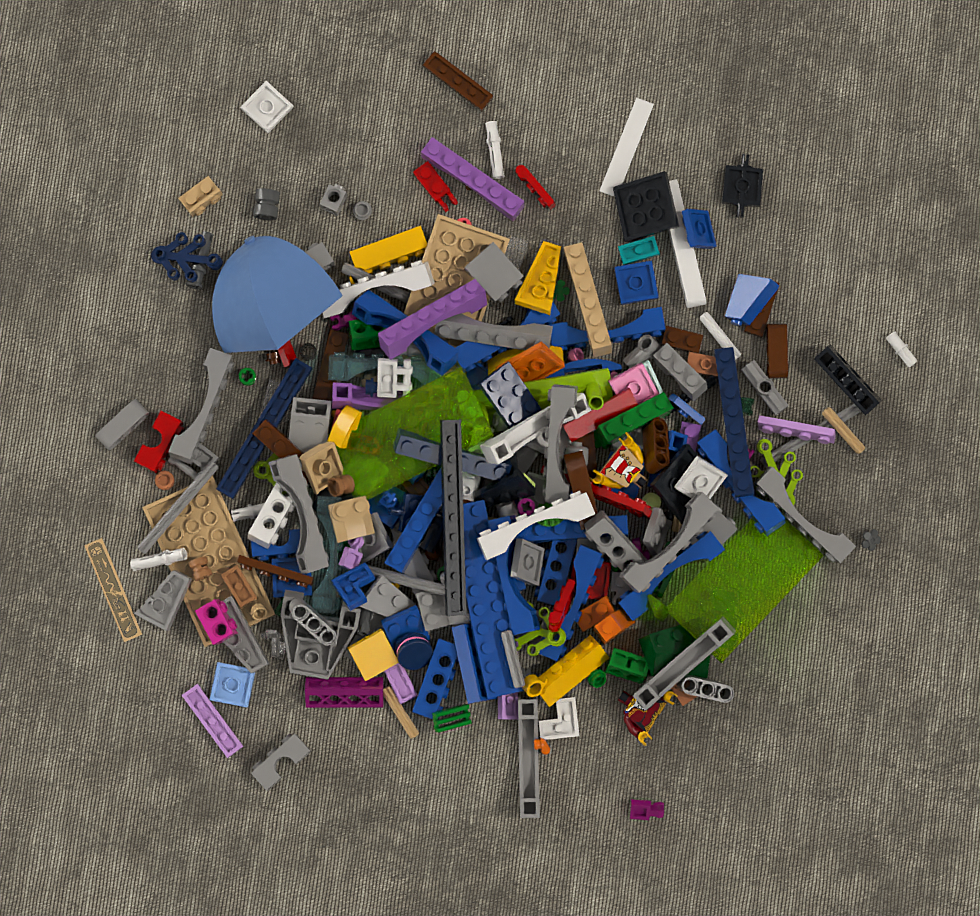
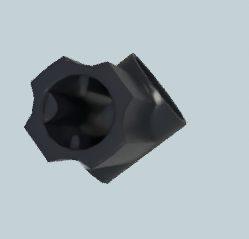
[418,514,443,554]

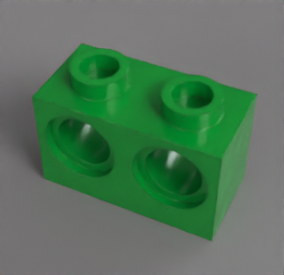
[348,320,387,350]
[605,648,649,684]

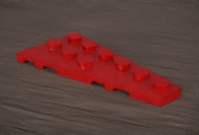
[540,465,652,520]

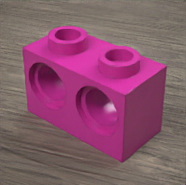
[195,599,238,645]

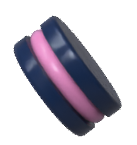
[395,632,433,670]

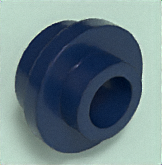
[365,378,377,397]

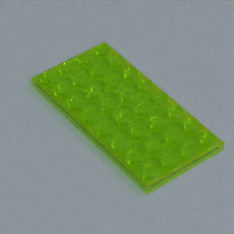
[328,367,494,501]
[665,519,824,663]

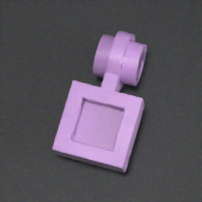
[338,537,364,570]

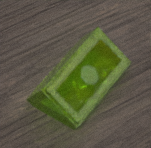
[647,594,671,622]

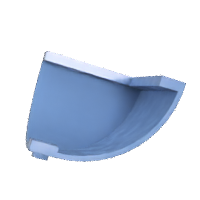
[212,236,343,353]

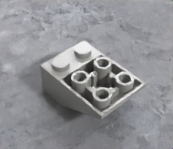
[289,397,332,453]

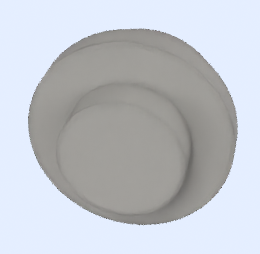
[353,201,372,220]

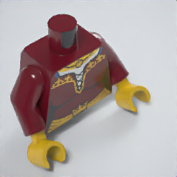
[618,690,678,746]

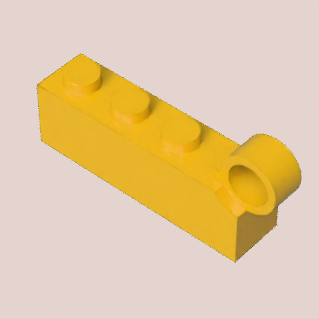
[349,226,427,285]
[522,634,609,707]

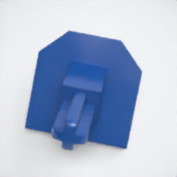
[368,483,406,530]

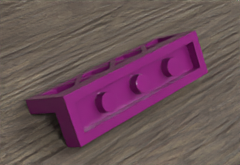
[305,677,384,708]

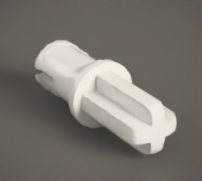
[886,331,917,367]

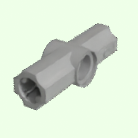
[741,360,789,416]

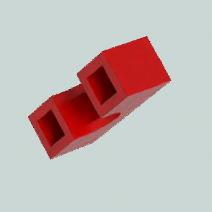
[134,411,184,474]

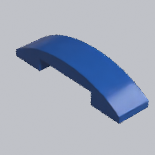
[546,359,622,378]

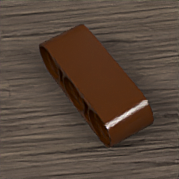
[766,324,788,378]
[642,417,669,474]

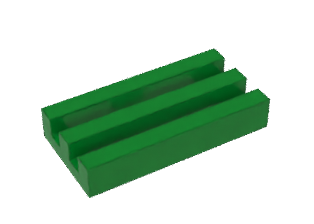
[432,704,472,733]

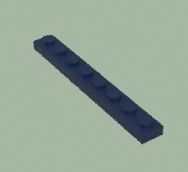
[714,347,754,498]
[216,358,313,500]

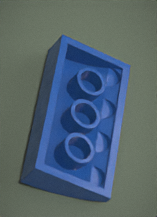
[452,624,498,704]

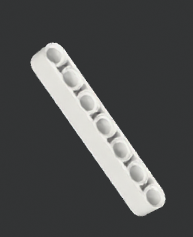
[668,179,706,308]

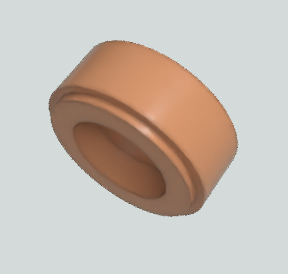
[155,471,175,490]

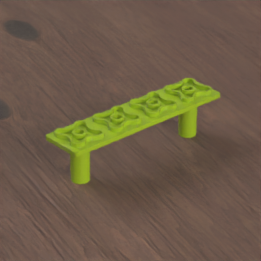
[458,368,613,429]

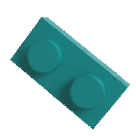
[618,236,660,265]

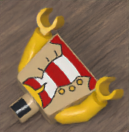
[589,432,648,489]

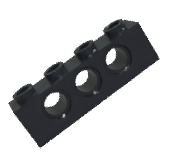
[814,344,882,416]

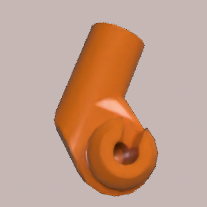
[533,738,550,755]

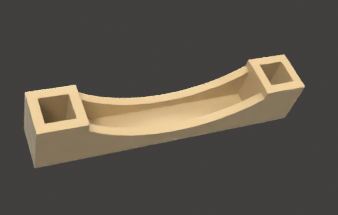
[564,242,612,358]

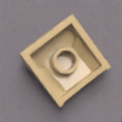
[299,441,345,494]
[328,496,375,543]

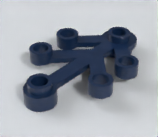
[151,232,223,283]

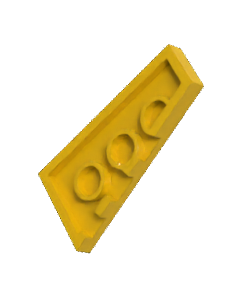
[515,241,561,315]

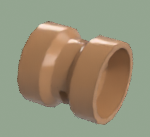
[328,474,355,497]
[188,556,213,581]

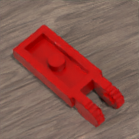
[413,161,458,213]
[515,164,556,210]
[548,579,576,633]

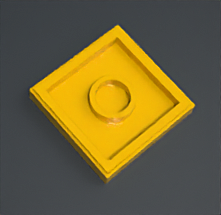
[347,629,399,681]

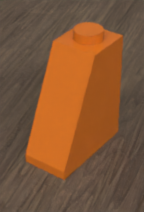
[593,608,636,645]

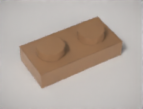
[221,565,258,608]

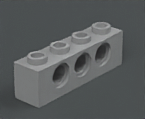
[584,510,647,573]

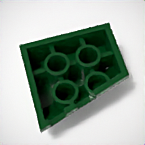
[638,619,710,679]

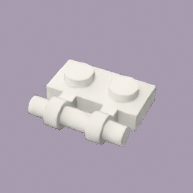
[377,358,413,398]

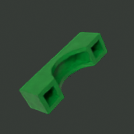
[595,392,673,449]

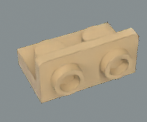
[178,176,223,217]

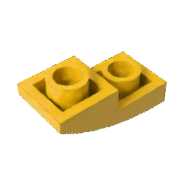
[328,405,362,448]

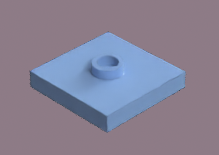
[210,662,255,708]

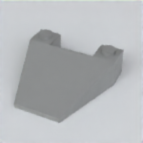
[281,589,361,679]

